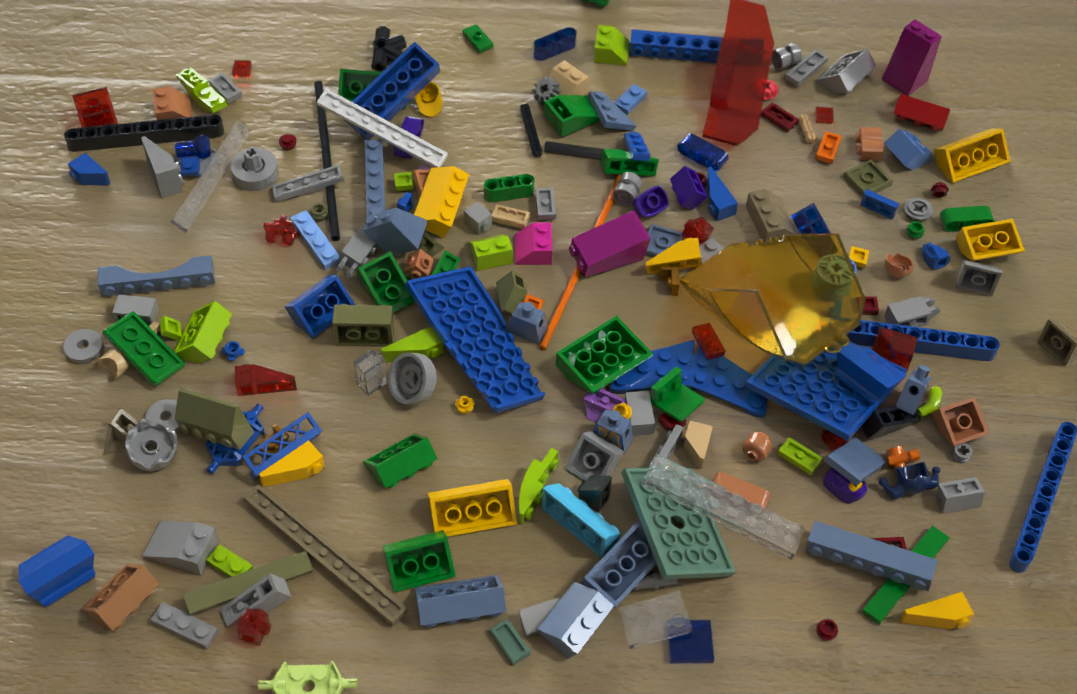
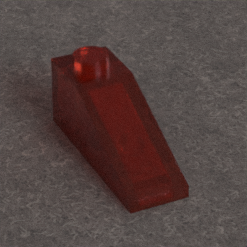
[235,364,297,396]

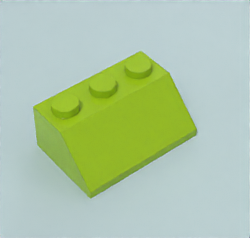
[174,301,232,363]

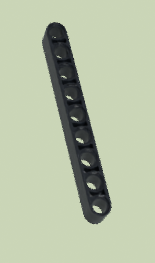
[64,115,224,152]

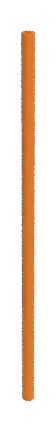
[539,174,622,350]

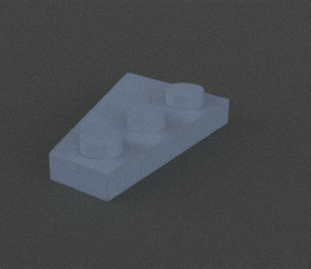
[587,91,636,131]

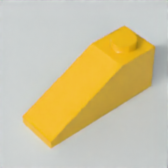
[645,238,702,274]
[259,440,325,487]
[900,592,974,629]

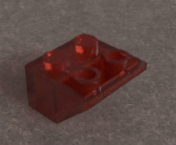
[872,327,918,371]

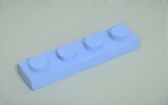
[290,210,340,270]

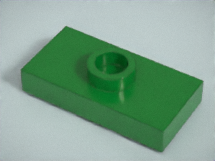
[462,24,494,54]

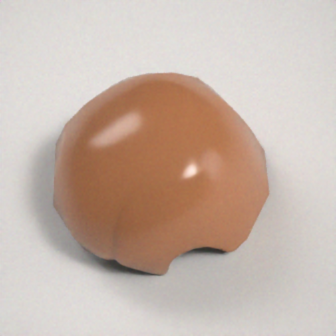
[885,253,914,278]

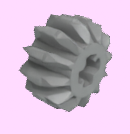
[532,76,561,104]

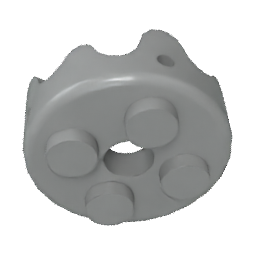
[125,419,177,471]

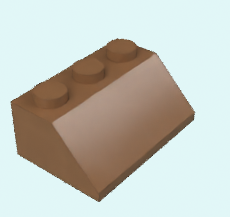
[81,563,160,631]

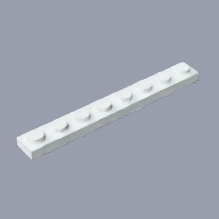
[317,88,448,168]

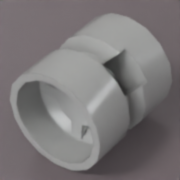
[771,43,802,71]
[613,172,642,206]

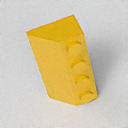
[934,128,1011,183]
[414,166,469,238]
[428,479,517,537]

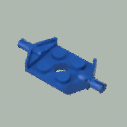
[205,404,265,475]

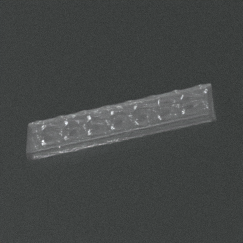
[642,453,804,560]

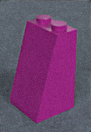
[882,19,942,96]
[569,210,651,277]

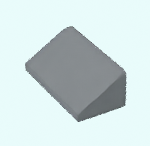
[519,598,560,636]

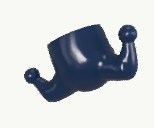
[879,462,941,500]

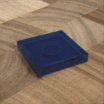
[667,620,714,663]

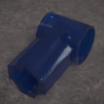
[174,135,211,159]

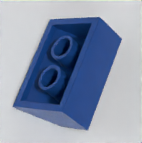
[285,275,355,338]

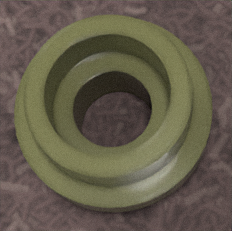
[310,203,328,220]

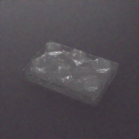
[619,591,693,649]

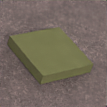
[843,159,893,197]

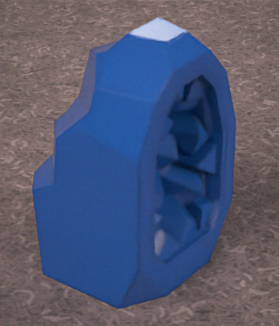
[922,242,951,270]

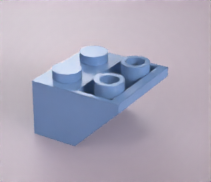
[884,128,934,170]

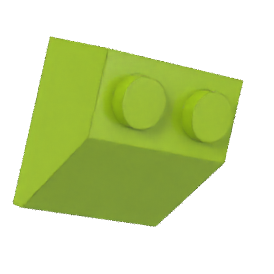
[594,25,630,66]
[468,234,513,271]

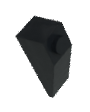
[861,407,921,439]

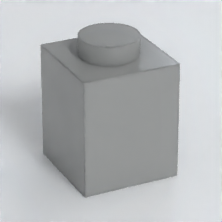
[464,202,492,235]

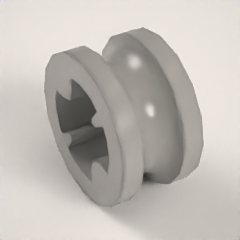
[952,443,972,463]

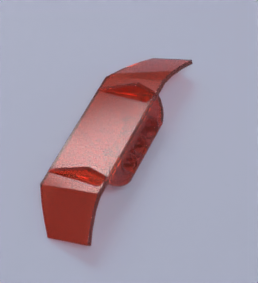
[702,0,774,146]

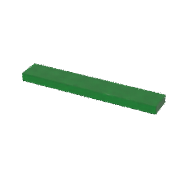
[862,525,950,625]

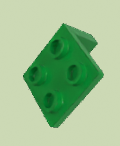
[650,366,705,422]

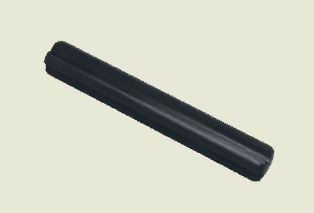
[520,103,542,157]
[544,141,603,159]

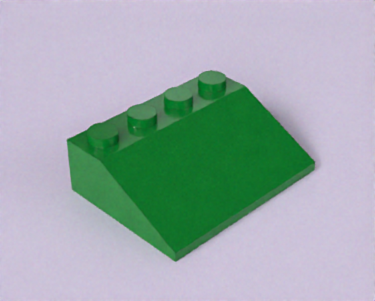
[555,315,653,394]

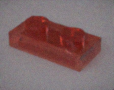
[691,323,726,360]

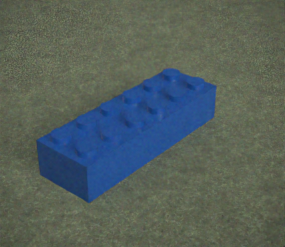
[343,42,440,140]

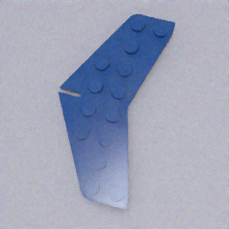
[610,340,767,418]

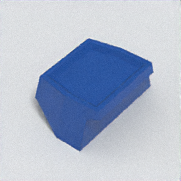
[835,343,906,405]
[18,535,96,607]

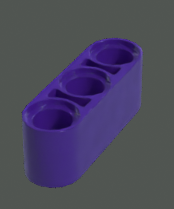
[394,116,424,159]

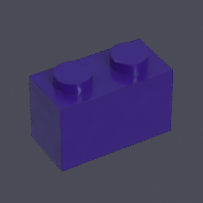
[670,166,708,210]

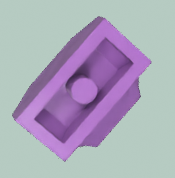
[583,389,627,423]

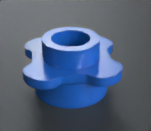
[221,341,245,361]

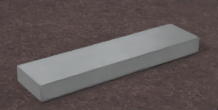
[271,165,344,202]

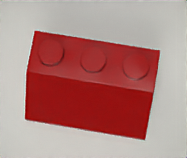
[894,94,951,131]

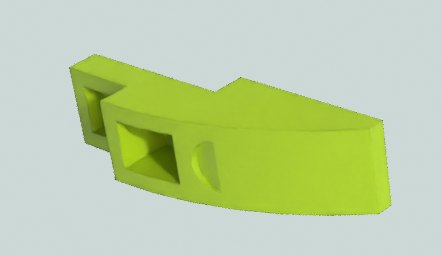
[177,68,227,113]
[519,448,560,525]

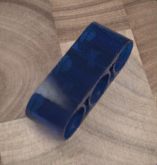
[533,27,577,61]
[677,133,729,172]

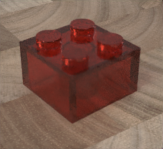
[72,87,118,127]

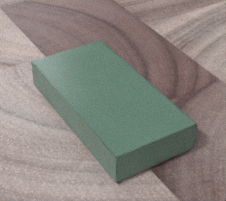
[489,619,531,666]

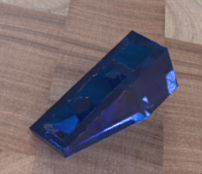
[791,203,840,257]

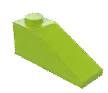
[381,327,443,363]

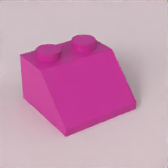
[515,223,552,265]

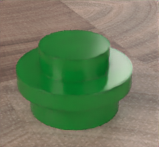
[906,221,925,238]

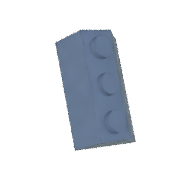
[536,582,614,659]

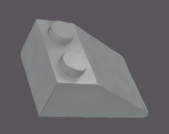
[141,136,184,198]
[142,521,218,576]

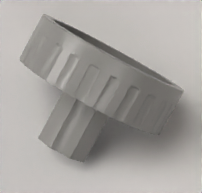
[231,147,278,191]
[388,353,437,404]

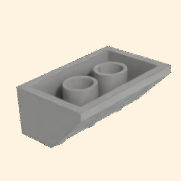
[815,49,876,95]

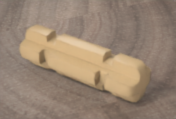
[799,114,816,144]

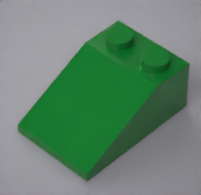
[356,251,415,313]

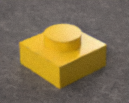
[849,246,869,269]

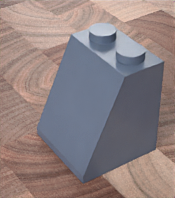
[363,207,427,256]

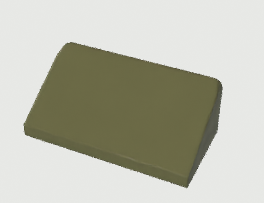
[417,231,444,257]

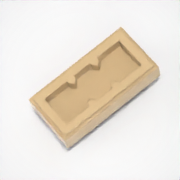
[492,204,530,229]

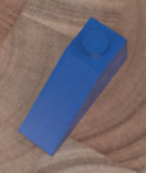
[706,167,738,221]

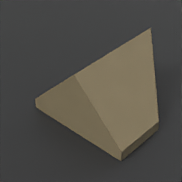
[103,408,138,455]

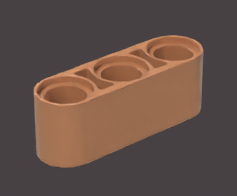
[708,472,771,515]

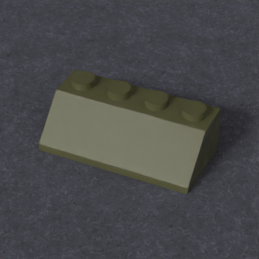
[175,388,255,450]

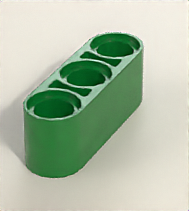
[484,174,535,202]
[940,206,995,232]

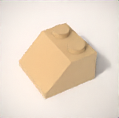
[545,60,589,95]

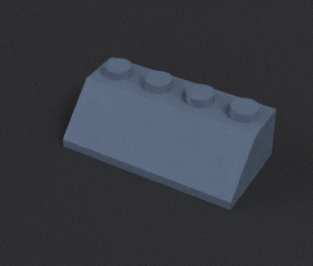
[580,521,656,608]
[415,575,506,627]

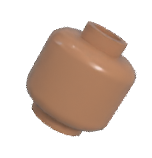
[743,432,772,462]

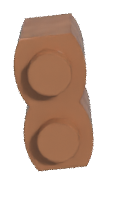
[855,127,884,161]

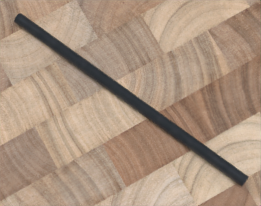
[314,81,340,241]

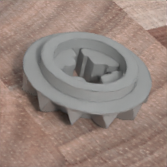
[904,198,933,222]

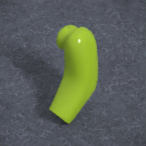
[917,386,943,417]

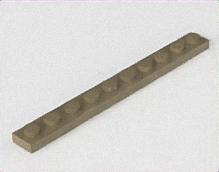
[243,484,408,626]

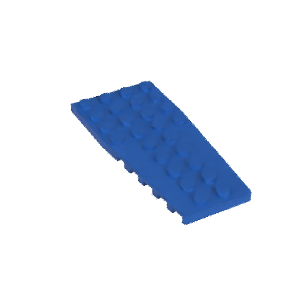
[405,266,545,413]

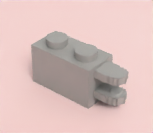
[336,226,379,278]
[884,296,941,327]

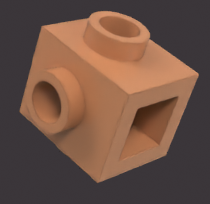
[403,249,433,279]

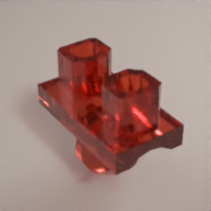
[263,214,300,246]

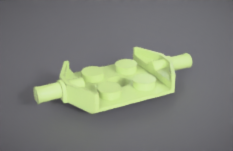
[258,661,357,694]

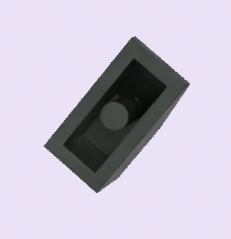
[577,475,612,513]

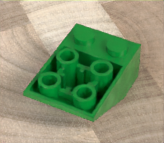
[544,95,600,137]

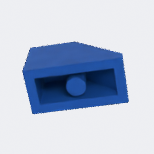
[68,153,111,185]

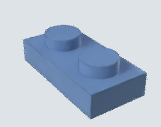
[614,84,647,115]

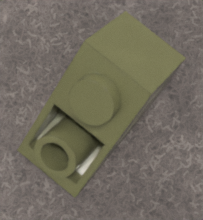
[496,271,528,316]

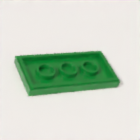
[102,311,185,388]

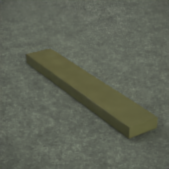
[183,551,313,615]

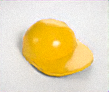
[415,81,443,117]

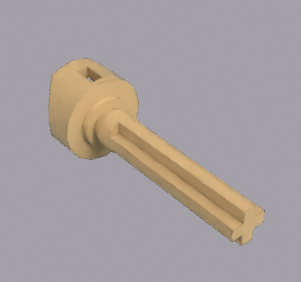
[98,321,161,380]

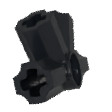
[372,26,407,72]

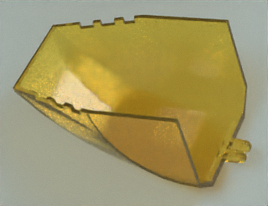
[680,233,866,365]

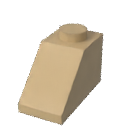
[681,421,713,469]

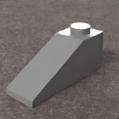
[220,573,292,627]

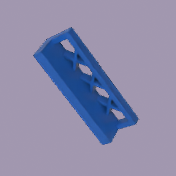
[242,412,322,480]

